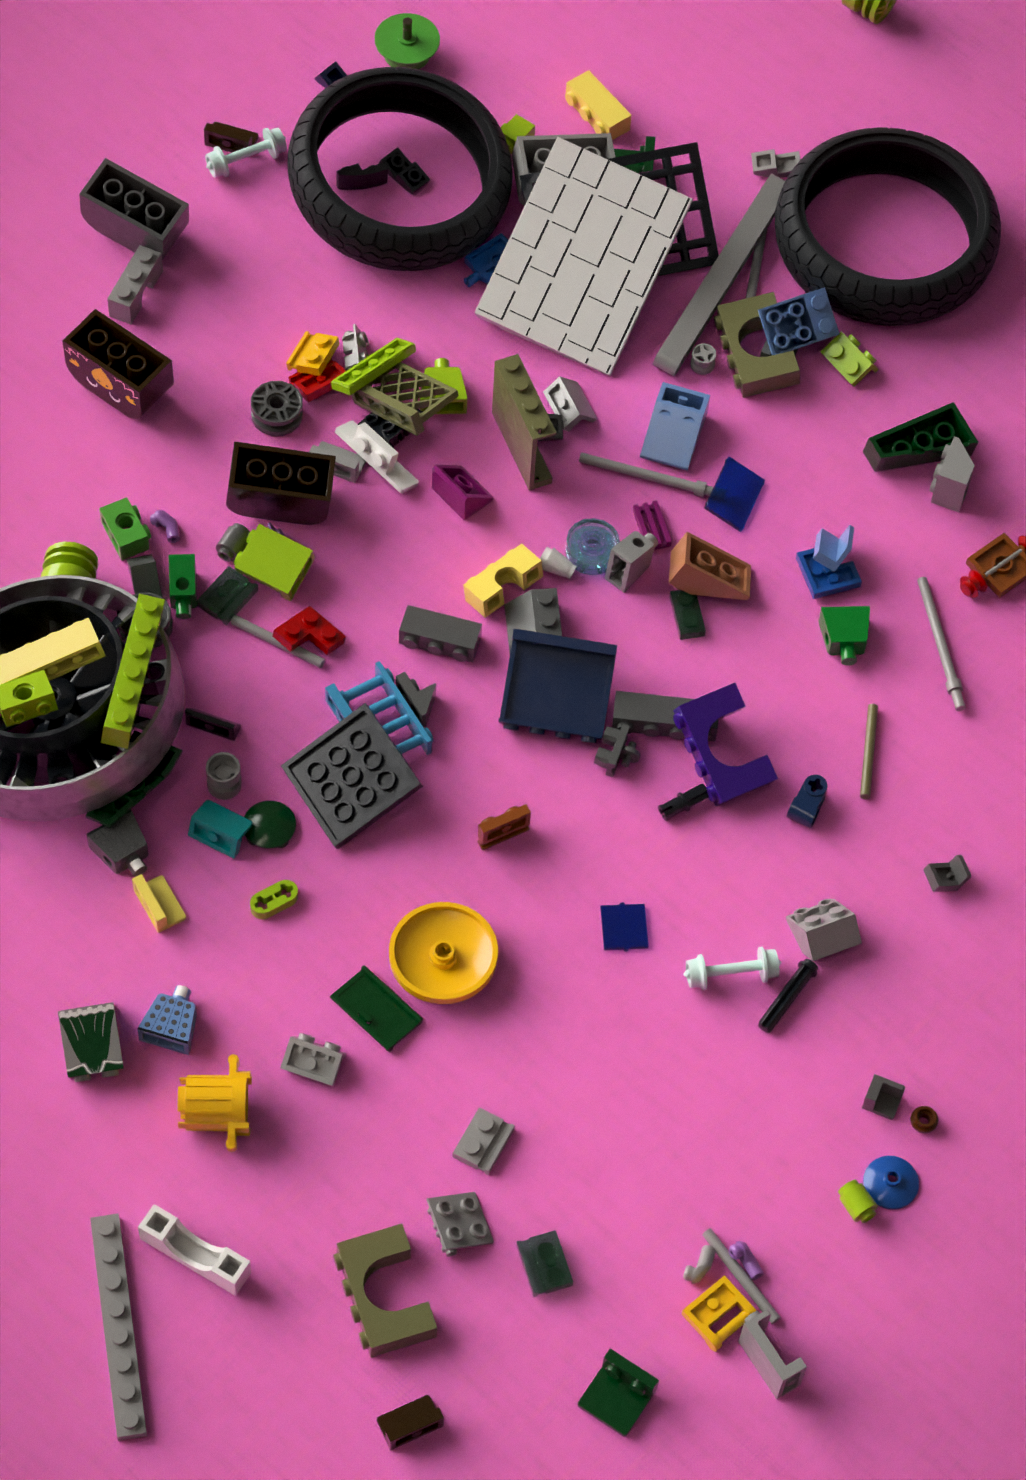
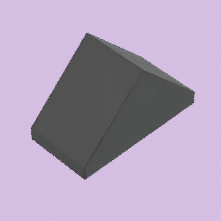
[127,554,162,597]

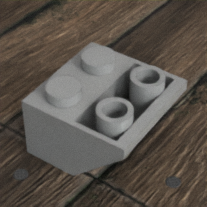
[929,436,975,512]
[786,899,862,961]

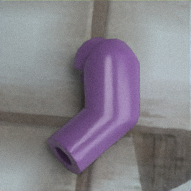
[150,510,180,543]
[729,1241,764,1280]

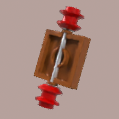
[960,533,1026,598]

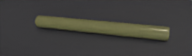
[860,704,878,799]

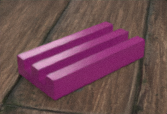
[633,500,672,550]

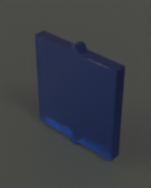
[600,902,648,952]

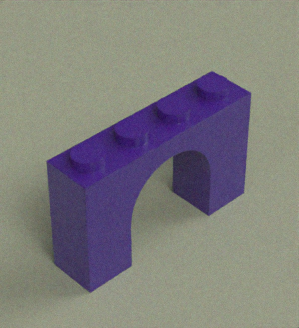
[673,683,778,806]

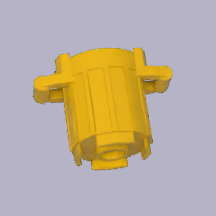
[177,1054,252,1152]

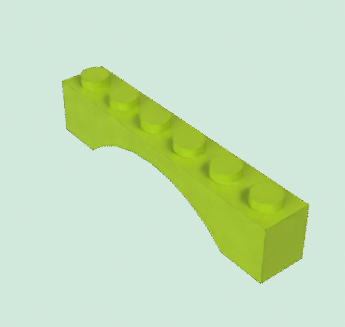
[101,593,165,749]

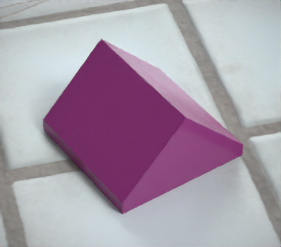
[432,465,494,521]

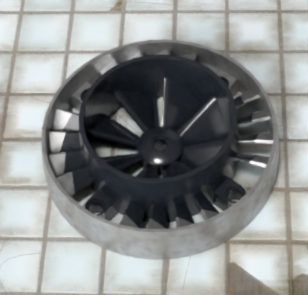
[0,575,185,821]

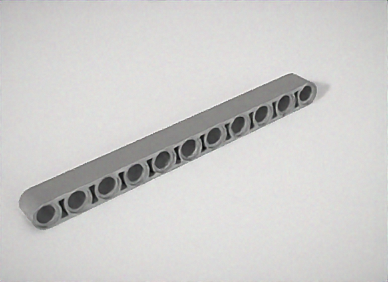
[653,173,785,376]

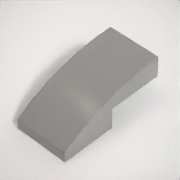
[751,149,801,177]

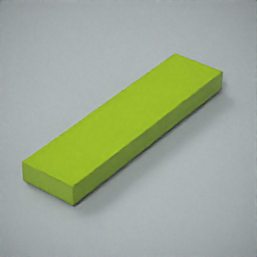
[331,338,416,395]

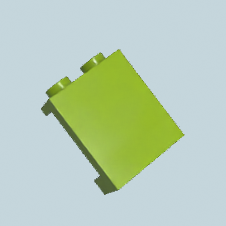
[234,524,315,602]

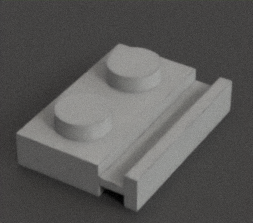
[452,1107,515,1175]

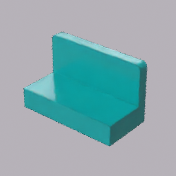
[188,800,253,859]

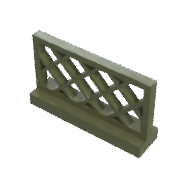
[352,362,459,436]

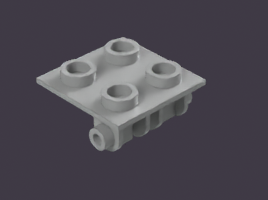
[426,1192,494,1257]

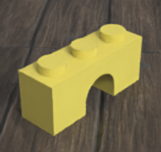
[463,543,543,618]

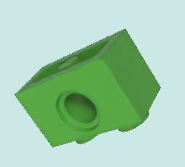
[99,497,151,561]

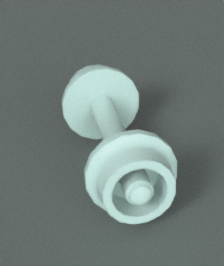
[205,127,287,178]
[683,946,782,990]

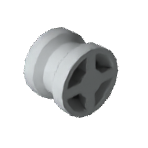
[690,343,716,375]

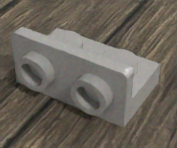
[280,1033,347,1086]

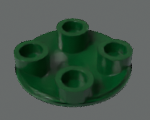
[244,800,296,849]

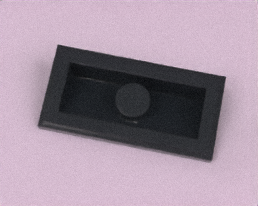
[185,708,241,741]

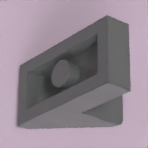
[396,672,436,728]

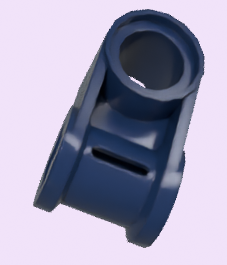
[786,775,828,828]

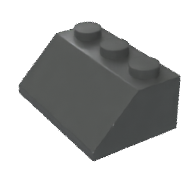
[504,588,562,656]

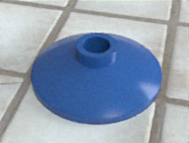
[863,1156,919,1209]

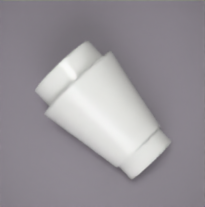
[540,547,577,579]

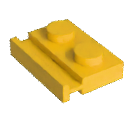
[286,331,340,376]

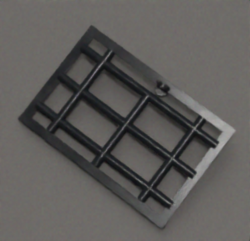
[520,142,719,276]

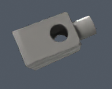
[604,531,658,593]

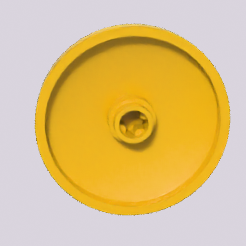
[389,902,498,1004]

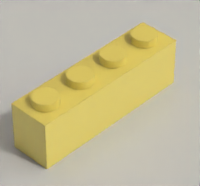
[0,618,106,684]

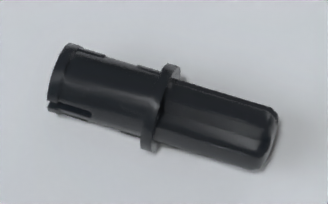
[658,784,709,821]

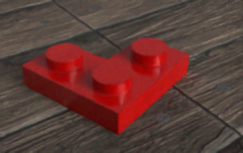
[272,606,346,655]

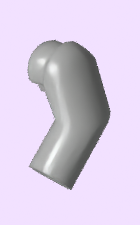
[683,1245,716,1284]

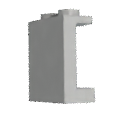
[739,1309,807,1399]

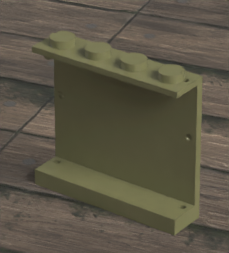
[492,354,556,490]

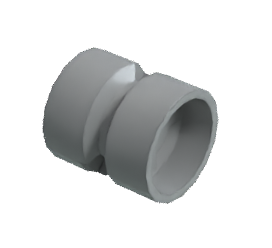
[206,752,242,800]

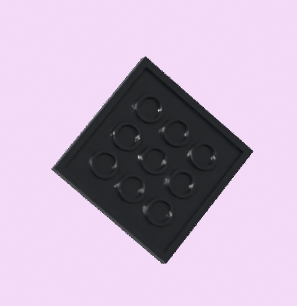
[281,703,423,849]

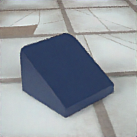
[314,61,347,88]

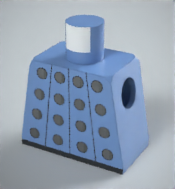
[137,985,197,1055]

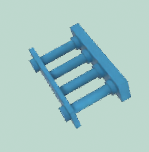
[325,661,434,755]

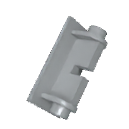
[342,324,369,371]

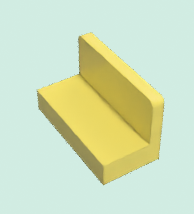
[132,874,186,933]

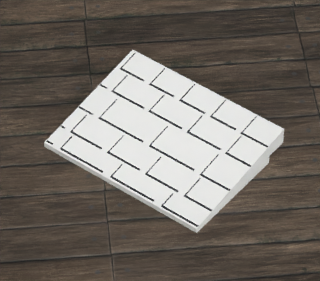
[474,137,693,376]

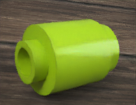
[838,1179,878,1223]

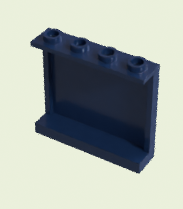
[498,629,617,743]

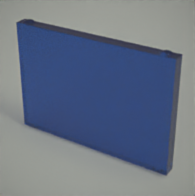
[704,456,765,532]

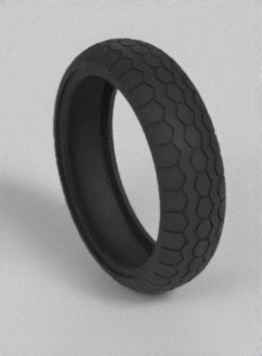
[287,67,513,271]
[775,127,1001,326]

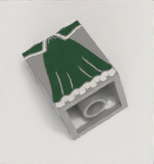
[58,1002,124,1082]

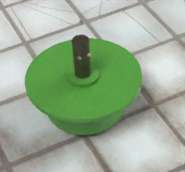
[375,13,440,69]

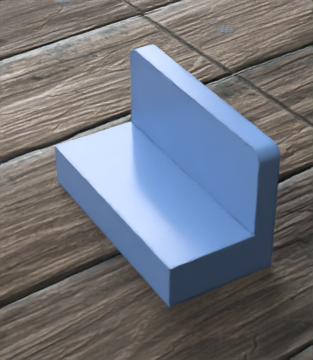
[813,525,854,572]

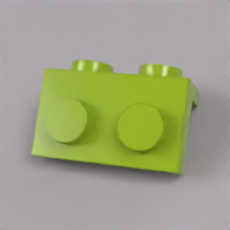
[820,331,879,387]

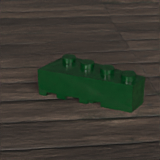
[863,402,978,472]

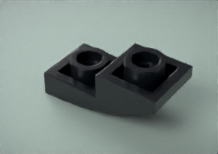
[379,148,430,194]
[336,162,388,190]

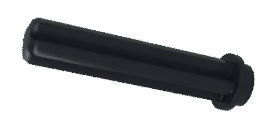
[758,959,818,1033]

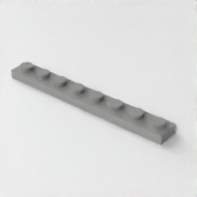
[90,1213,147,1441]

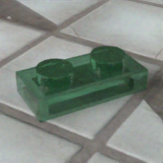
[669,590,706,640]

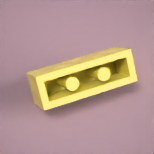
[565,70,632,140]

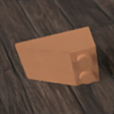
[669,532,751,600]

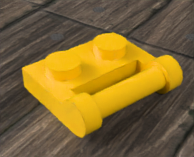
[681,1275,756,1352]

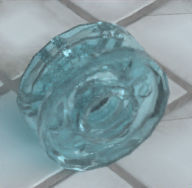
[565,518,620,575]

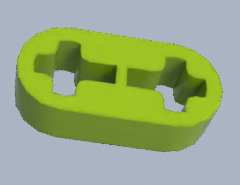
[250,880,298,919]

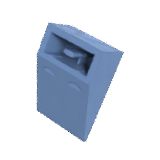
[758,287,839,355]
[640,382,710,471]

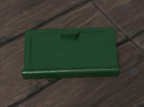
[330,965,423,1052]

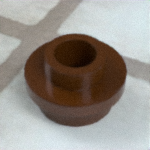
[910,1106,938,1134]

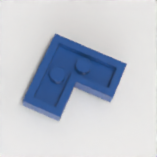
[796,548,862,599]

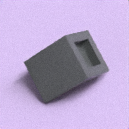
[862,1074,905,1120]

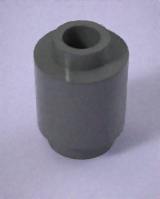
[216,523,250,562]

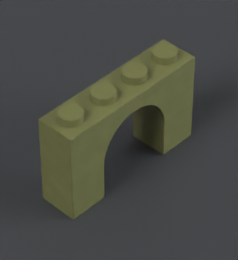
[714,292,800,398]
[333,1223,437,1357]

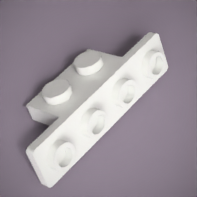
[335,420,419,493]

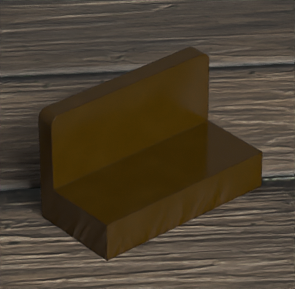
[204,121,258,157]
[377,1395,444,1451]

